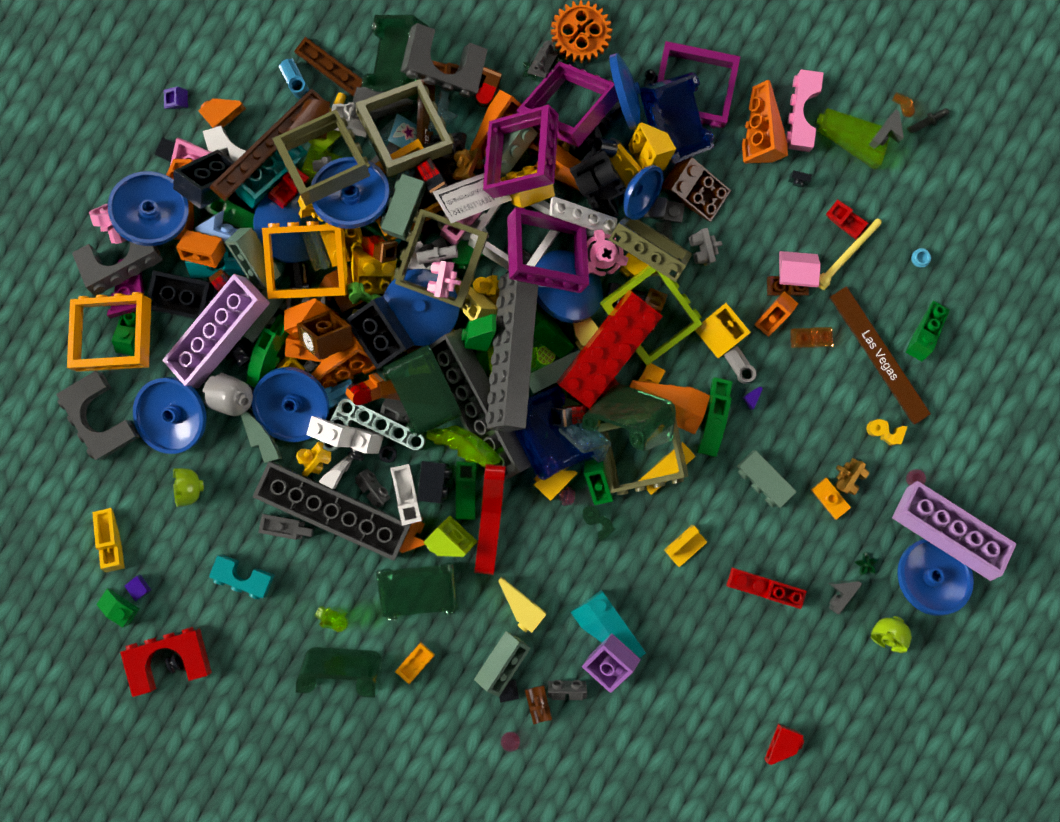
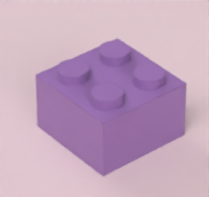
[582,633,641,693]

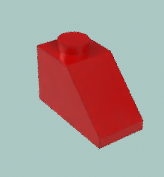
[764,723,804,765]

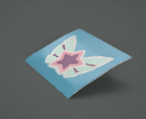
[388,114,417,148]

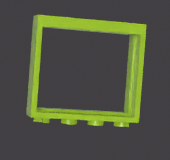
[600,266,702,366]

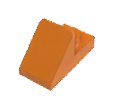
[400,517,425,553]

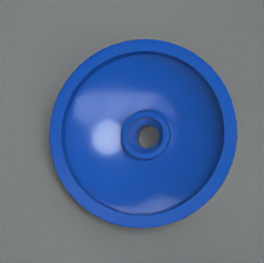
[624,165,663,220]

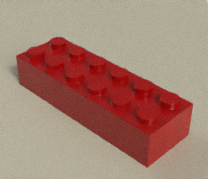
[557,290,663,409]

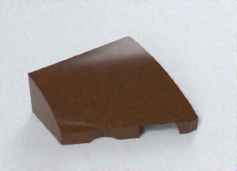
[287,99,330,141]

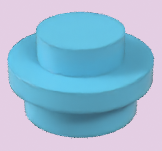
[911,248,931,268]

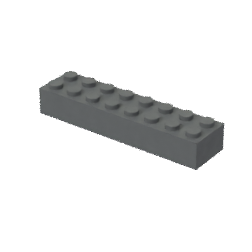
[485,273,538,432]
[423,328,534,481]
[253,462,411,561]

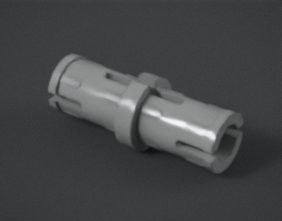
[416,245,458,265]

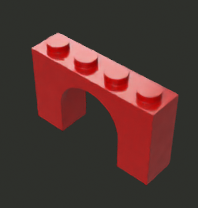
[120,627,212,697]

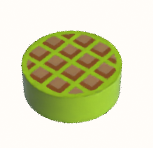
[536,346,555,365]

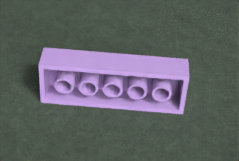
[163,274,270,388]
[892,481,1016,581]

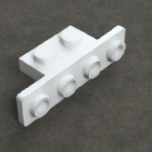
[549,197,617,235]

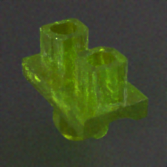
[314,606,348,632]

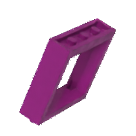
[650,41,740,129]
[517,61,619,147]
[483,104,559,198]
[507,207,589,293]

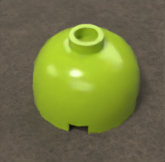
[173,468,204,507]
[871,616,912,653]

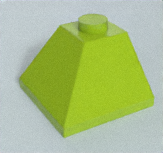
[423,515,478,557]

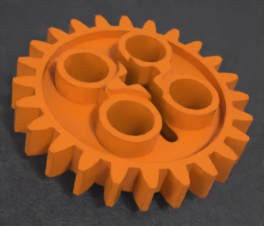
[551,0,612,63]

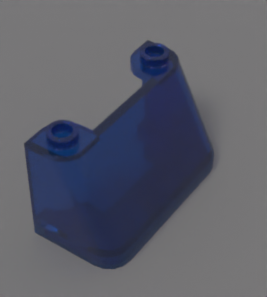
[640,72,714,164]
[514,385,595,480]

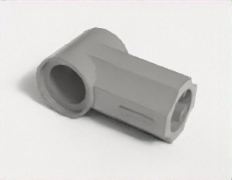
[723,346,756,384]

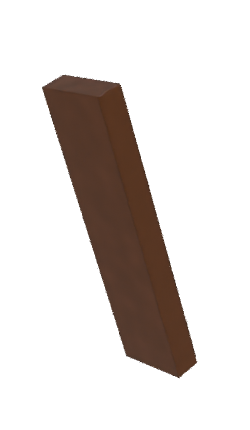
[294,37,366,97]

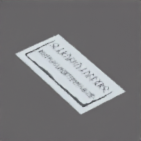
[433,173,512,223]

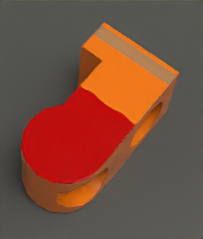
[346,372,384,405]

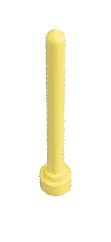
[818,219,882,290]

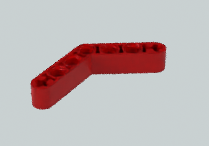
[474,464,506,575]

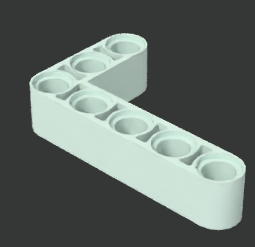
[321,399,426,451]

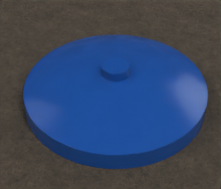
[609,53,641,131]
[311,157,390,229]
[108,171,189,246]
[253,193,326,263]
[535,250,603,323]
[383,269,460,346]
[252,367,329,442]
[133,377,207,454]
[898,539,974,616]

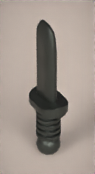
[907,108,949,133]

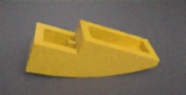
[638,442,696,495]
[92,508,125,572]

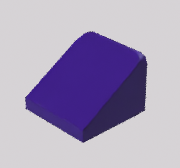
[164,87,188,109]
[743,386,763,410]
[125,575,151,601]

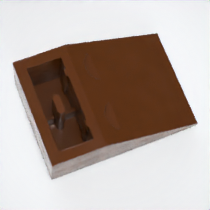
[661,156,731,222]

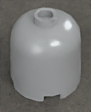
[203,373,253,416]

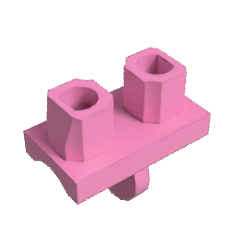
[427,261,461,298]

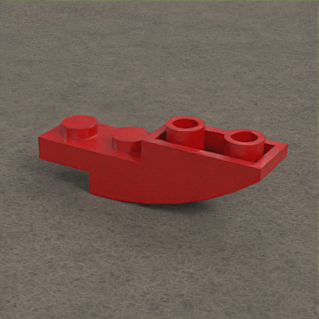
[726,568,807,609]

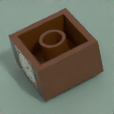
[297,310,354,360]

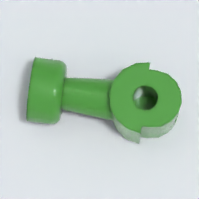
[347,282,381,304]

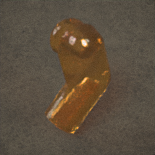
[892,92,915,117]

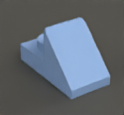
[195,210,238,241]

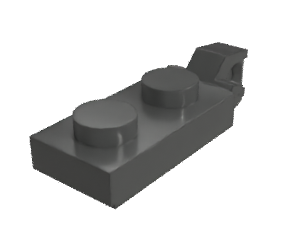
[258,514,314,540]

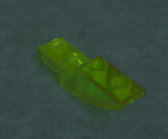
[426,425,501,467]

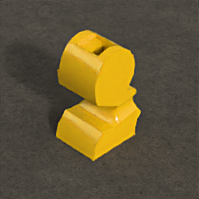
[866,419,908,445]

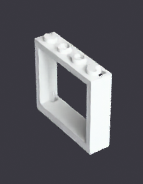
[468,200,560,271]

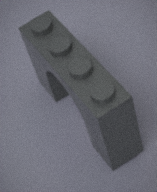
[401,23,488,98]
[72,241,163,296]
[56,371,141,460]

